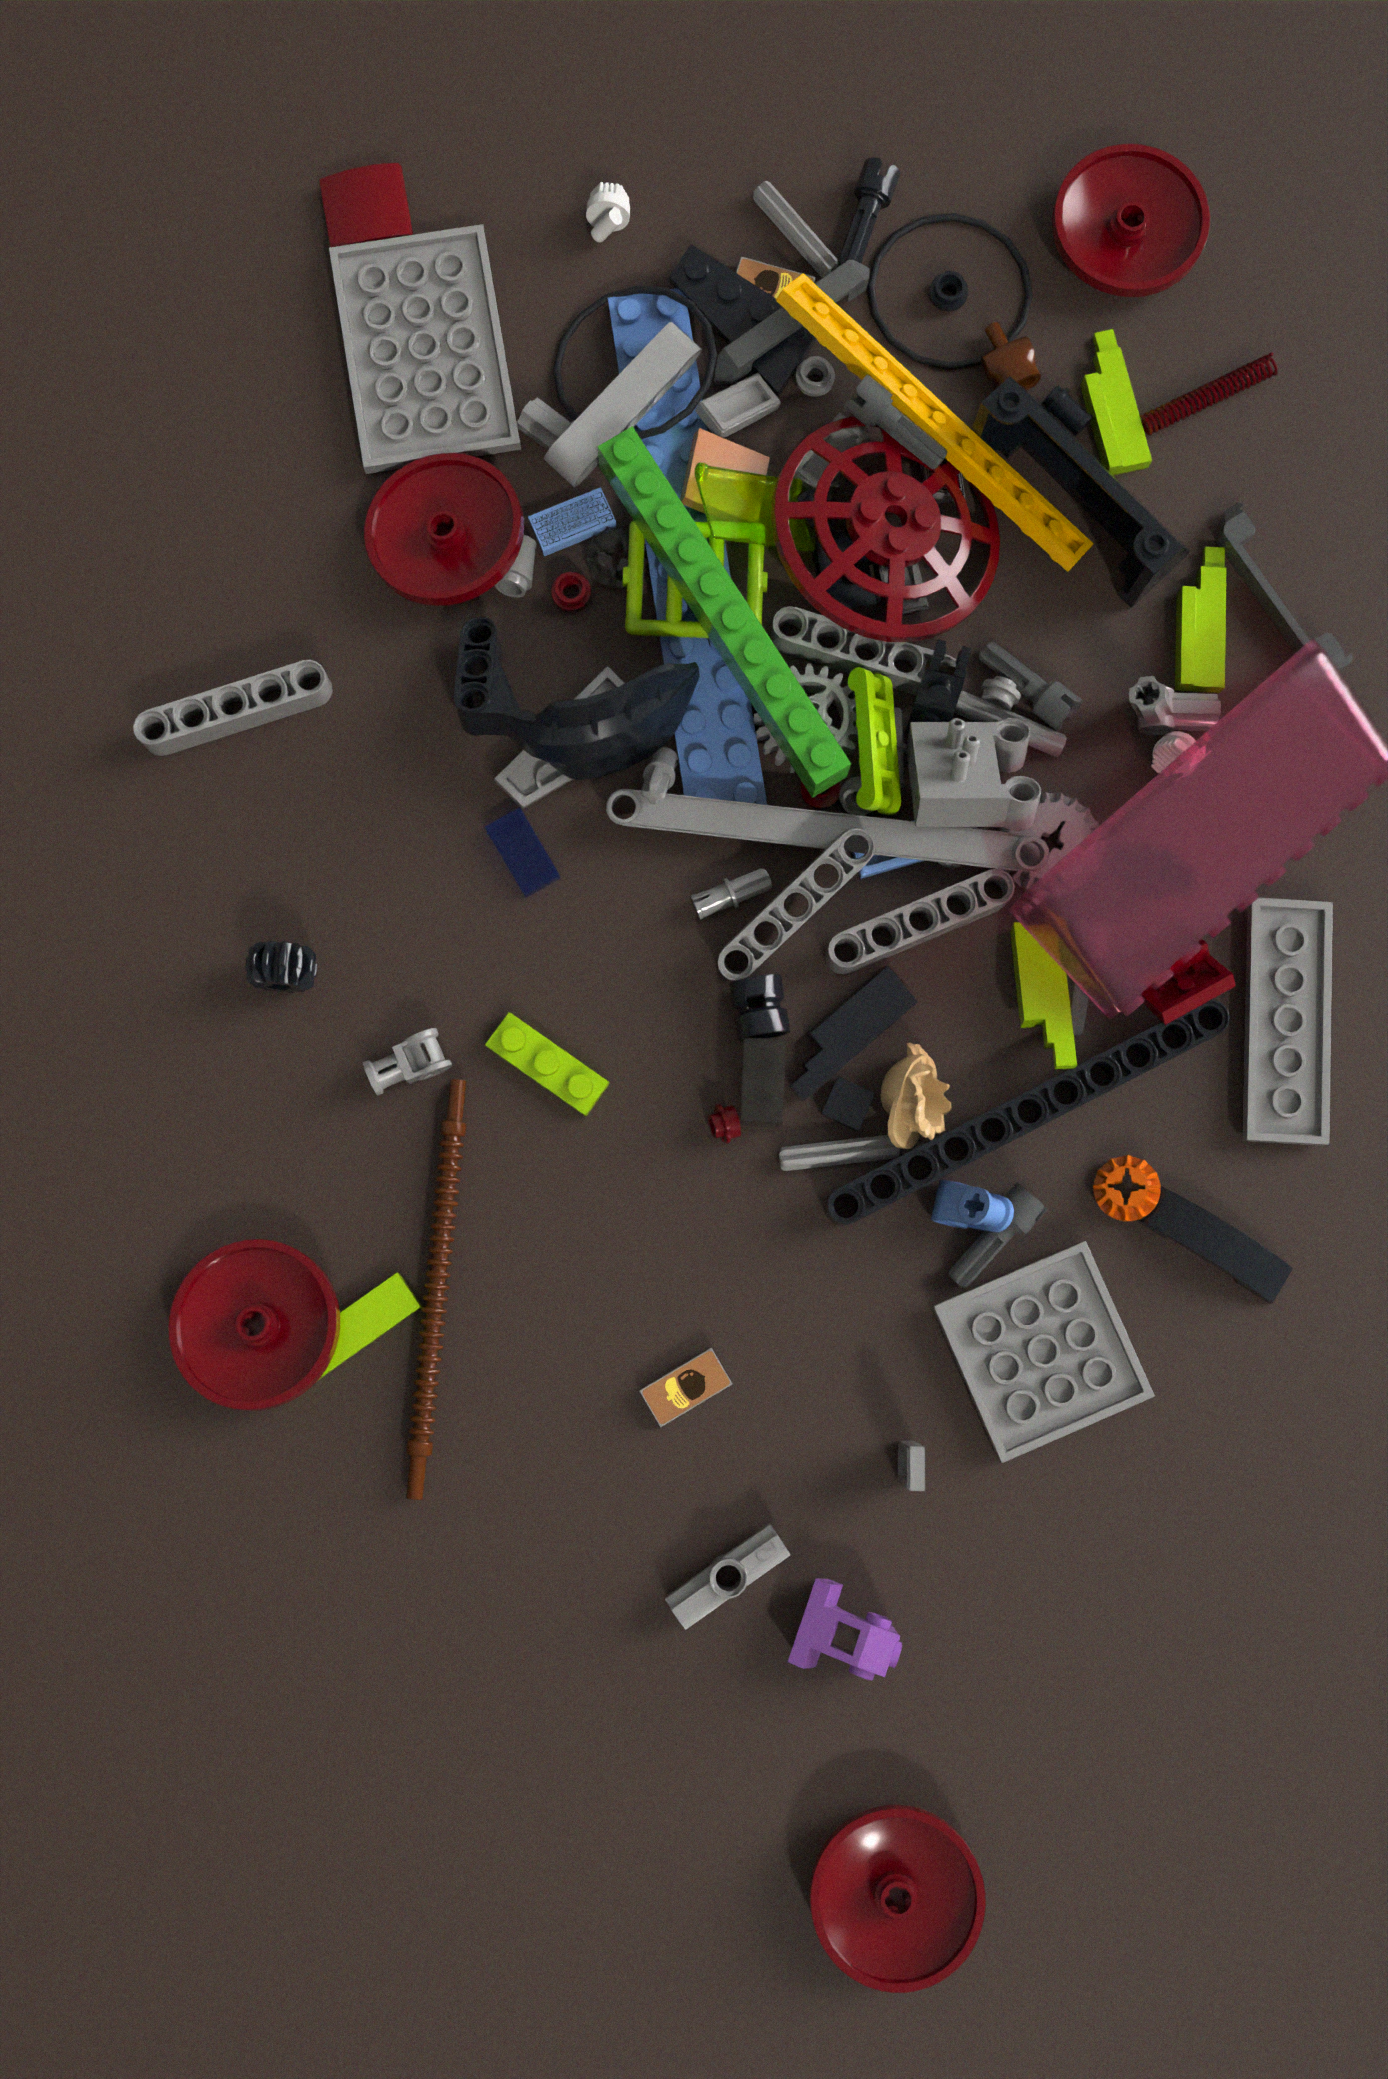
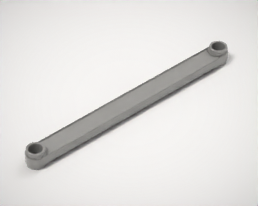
[606,789,1049,872]

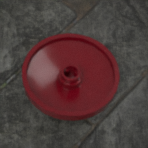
[1052,144,1210,297]
[364,453,524,606]
[169,1239,340,1411]
[809,1805,986,1993]

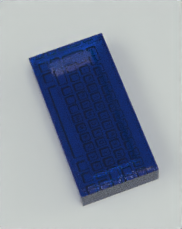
[485,807,561,898]

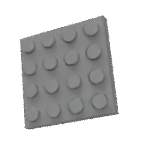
[932,1241,1155,1463]

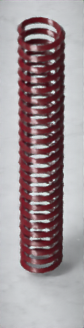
[1140,352,1278,436]

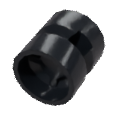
[729,974,791,1042]

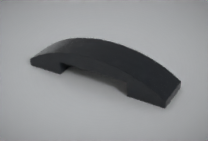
[1135,1186,1293,1304]

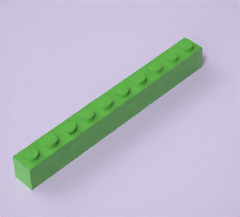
[598,426,851,798]

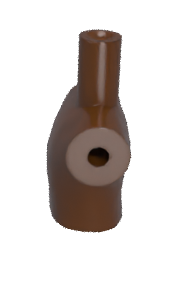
[981,322,1041,390]

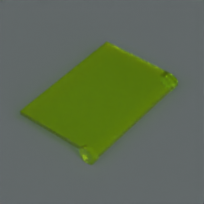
[695,462,813,552]

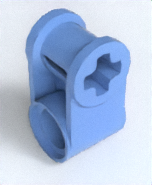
[930,1180,1014,1232]

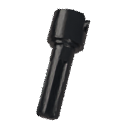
[838,158,901,266]

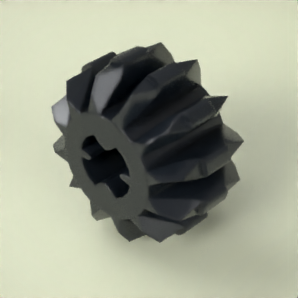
[245,940,318,993]

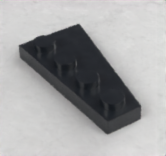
[669,244,817,397]

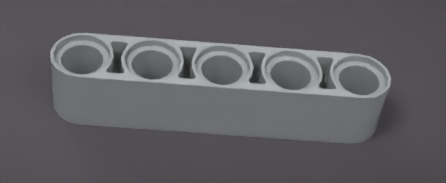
[544,322,702,487]
[770,606,956,695]
[133,660,333,756]
[718,827,875,981]
[825,869,1015,975]

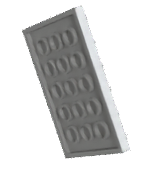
[329,224,521,474]

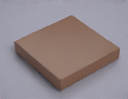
[680,428,770,524]

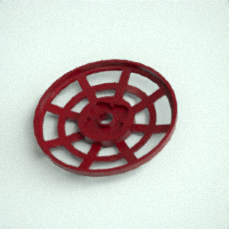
[771,417,1000,642]

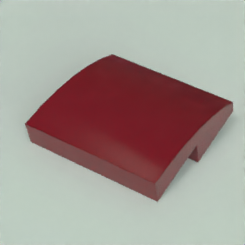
[319,163,413,247]
[1116,925,1236,1025]

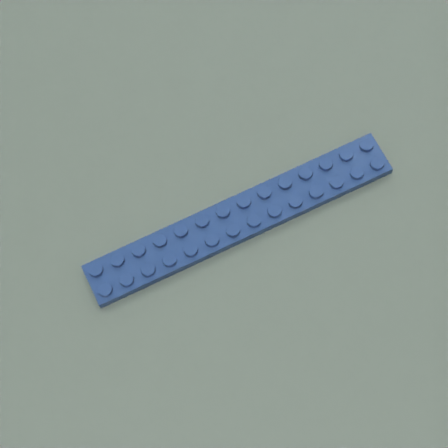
[608,288,767,805]

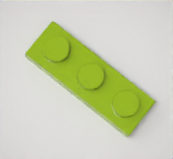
[485,1012,610,1117]

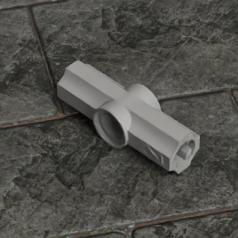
[665,1523,791,1630]

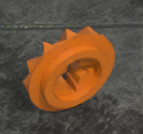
[1093,1155,1161,1221]

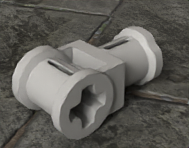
[363,1028,452,1096]

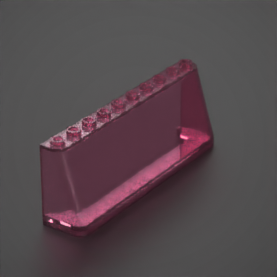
[1009,638,1388,1020]

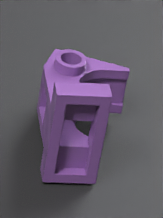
[788,1578,902,1680]

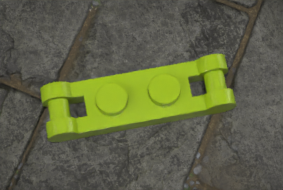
[848,667,901,816]

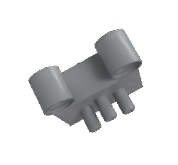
[906,718,1041,831]

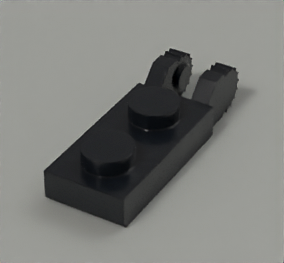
[905,639,972,734]

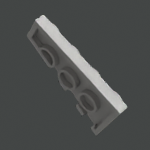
[494,666,625,809]

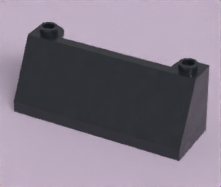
[972,377,1190,608]

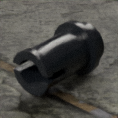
[1042,385,1094,436]

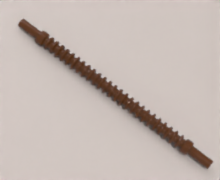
[406,1079,467,1500]

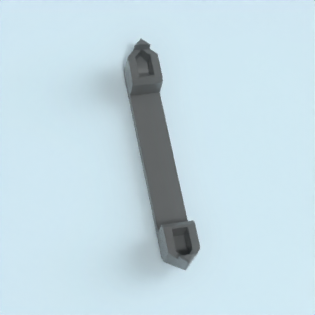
[714,260,870,387]
[1216,502,1353,671]

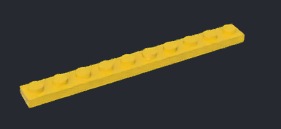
[776,273,1094,572]

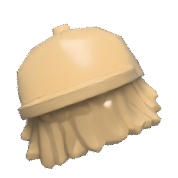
[880,1043,952,1149]

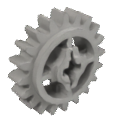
[753,663,858,773]

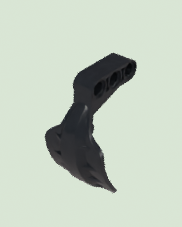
[454,617,700,780]

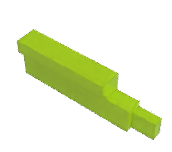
[1080,329,1152,475]
[1175,547,1227,693]
[1010,920,1077,1069]

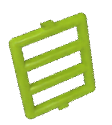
[623,521,768,638]

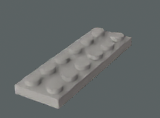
[1242,897,1333,1146]

